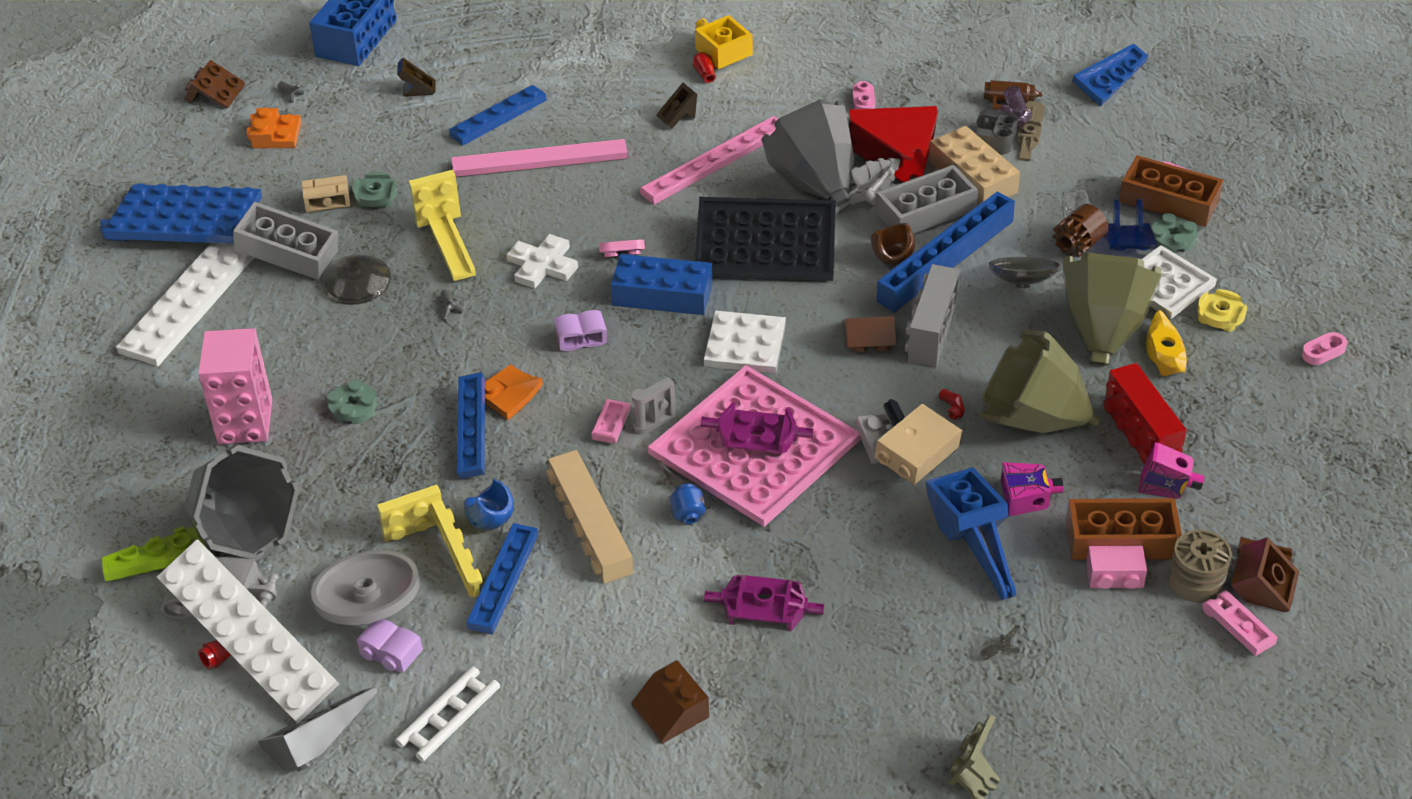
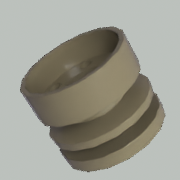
[1168,530,1232,602]

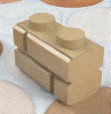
[302,175,351,213]

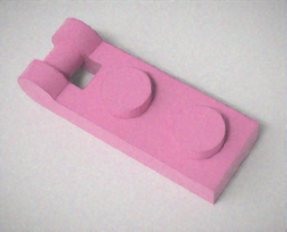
[1202,591,1278,656]

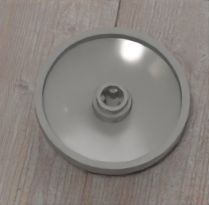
[311,550,420,625]

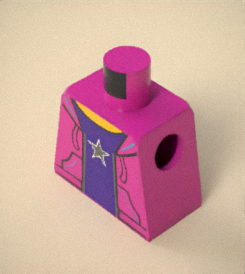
[1138,442,1204,499]
[1000,462,1064,516]

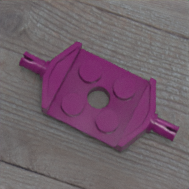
[701,402,814,453]
[704,574,825,631]

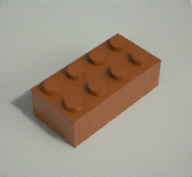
[1119,155,1224,227]
[1066,498,1182,560]

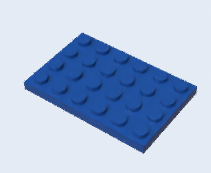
[103,183,262,244]

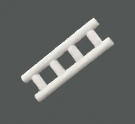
[395,666,500,762]

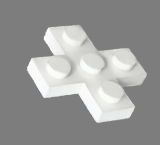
[507,234,578,289]

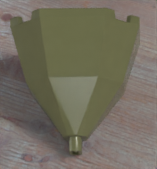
[1063,253,1162,365]
[980,329,1100,433]

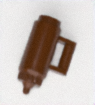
[984,80,1043,114]

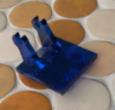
[1106,199,1157,251]

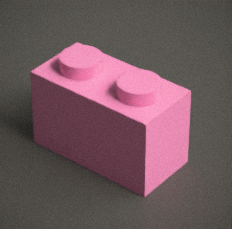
[1086,546,1147,589]

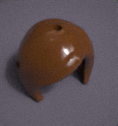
[871,223,915,266]

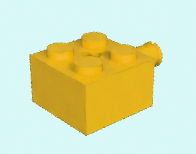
[695,15,753,69]

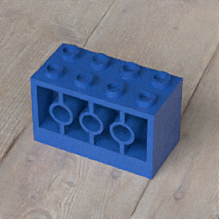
[309,0,397,66]

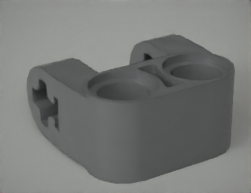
[973,109,1018,155]

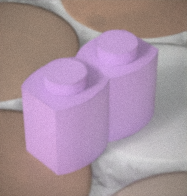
[554,310,607,351]
[357,619,423,673]

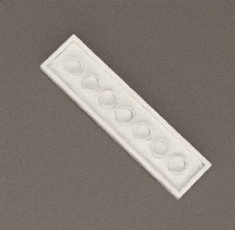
[116,243,255,366]
[157,539,339,723]

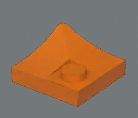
[485,364,543,420]

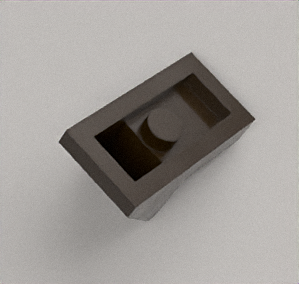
[397,58,436,97]
[656,82,697,129]

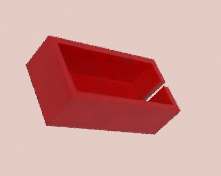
[1103,363,1187,464]

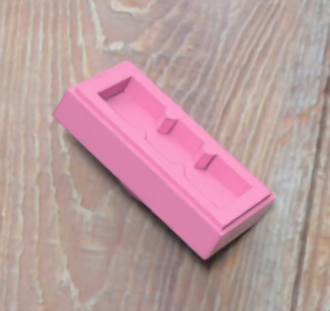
[591,399,631,444]

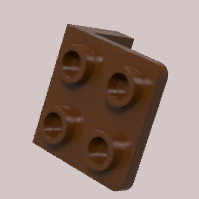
[184,60,245,108]

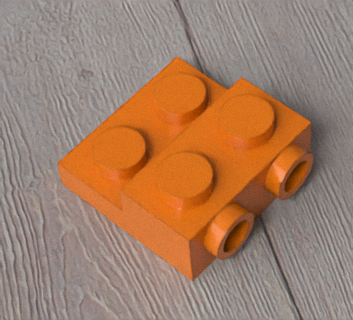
[246,107,302,148]

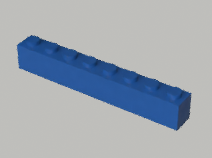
[876,191,1015,313]

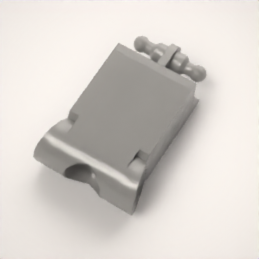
[160,557,279,619]

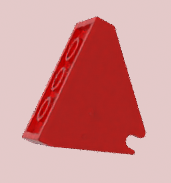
[848,106,938,183]

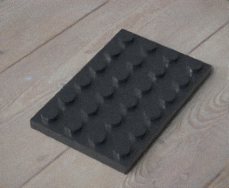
[695,197,836,281]

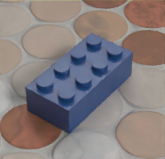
[611,254,712,315]

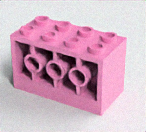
[198,328,272,444]

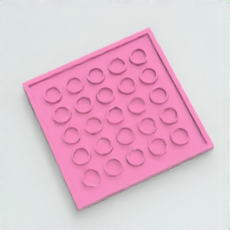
[648,365,861,527]

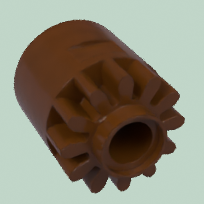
[1052,204,1108,257]

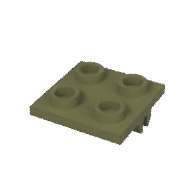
[948,715,1000,799]

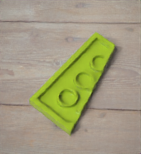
[102,526,211,582]

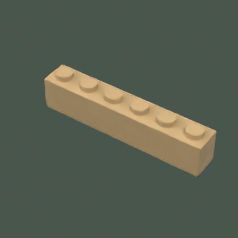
[546,450,634,584]

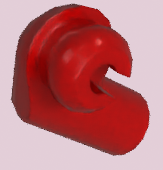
[939,389,965,420]

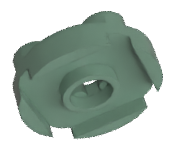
[352,172,398,208]
[1150,213,1197,253]
[327,379,378,424]

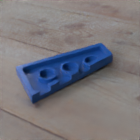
[1072,43,1148,106]

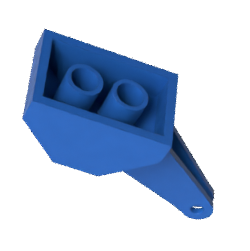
[926,467,1016,600]

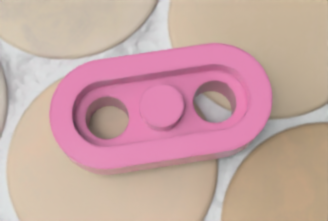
[852,81,875,109]
[599,240,645,257]
[1302,332,1347,365]

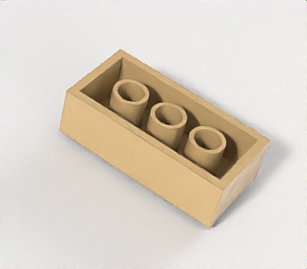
[929,126,1020,205]

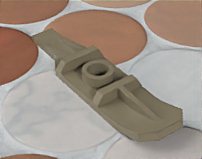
[1017,101,1045,161]

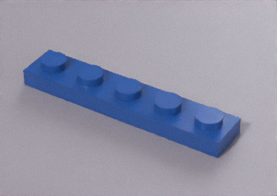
[449,85,547,146]
[457,372,485,479]
[466,523,538,635]

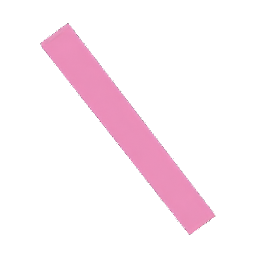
[640,116,778,205]
[452,139,628,177]

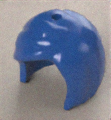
[464,479,514,530]

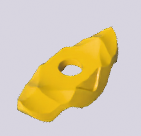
[1146,310,1187,376]

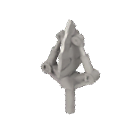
[836,158,900,214]

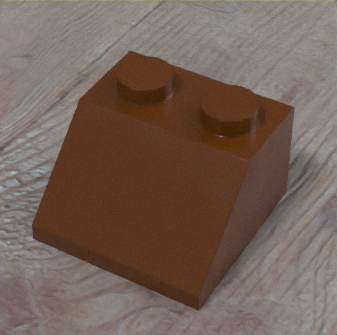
[842,316,896,352]
[1231,537,1300,612]
[631,660,709,744]

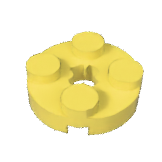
[1197,289,1247,332]

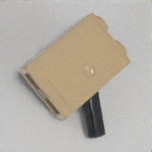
[874,399,962,485]

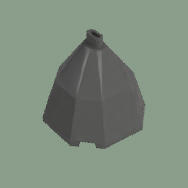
[761,99,854,207]
[184,445,300,560]

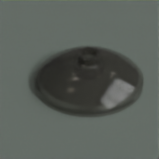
[321,254,391,305]
[988,257,1060,288]

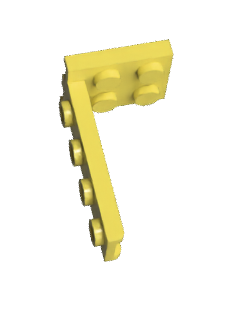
[409,170,476,281]
[377,485,483,598]

